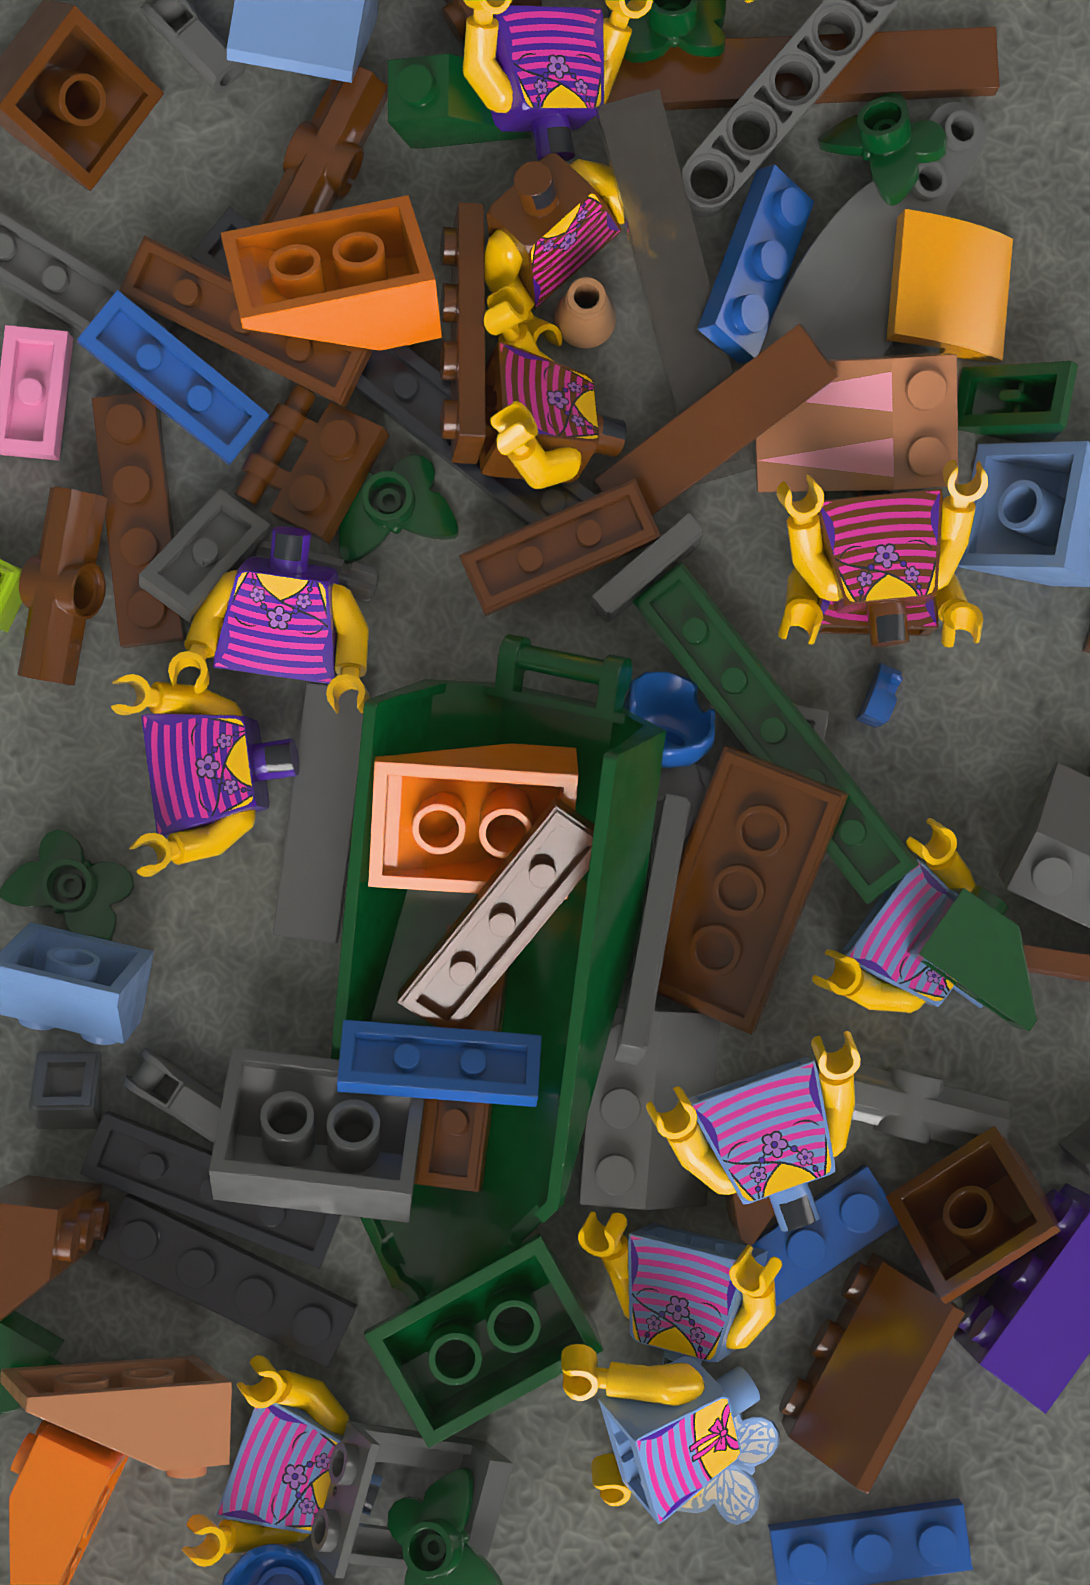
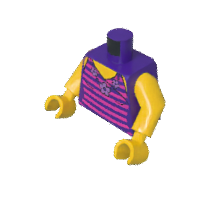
[463,0,653,162]
[168,527,370,714]
[111,674,299,877]

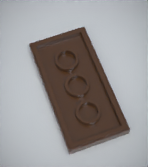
[657,746,849,1035]

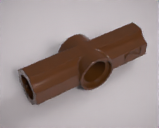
[258,66,388,225]
[18,486,108,686]

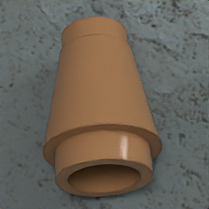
[554,277,616,349]

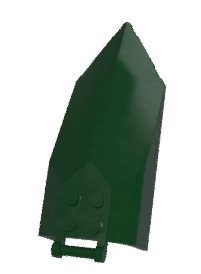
[331,634,666,1304]

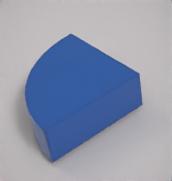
[855,662,903,728]

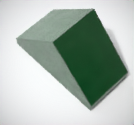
[957,361,1078,443]

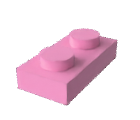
[0,325,74,461]

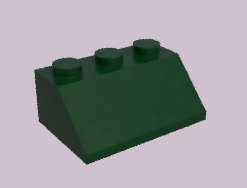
[364,1233,604,1448]

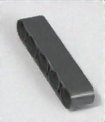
[676,0,901,218]

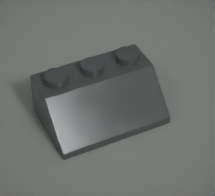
[999,761,1090,928]
[578,1005,720,1210]
[209,1047,425,1223]

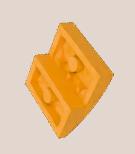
[886,209,1013,363]

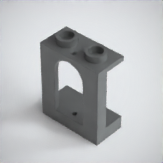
[311,1421,513,1579]

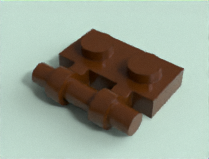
[234,384,389,544]

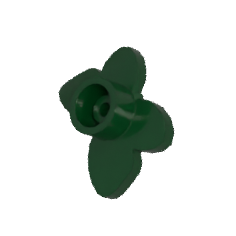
[608,0,726,63]
[818,92,948,206]
[339,454,459,564]
[0,829,134,941]
[387,1467,503,1585]

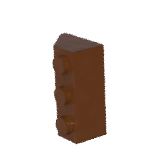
[0,1175,110,1321]
[779,1252,965,1494]

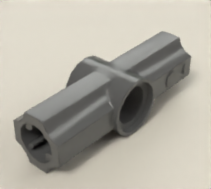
[816,1062,1011,1148]

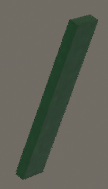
[632,561,920,904]

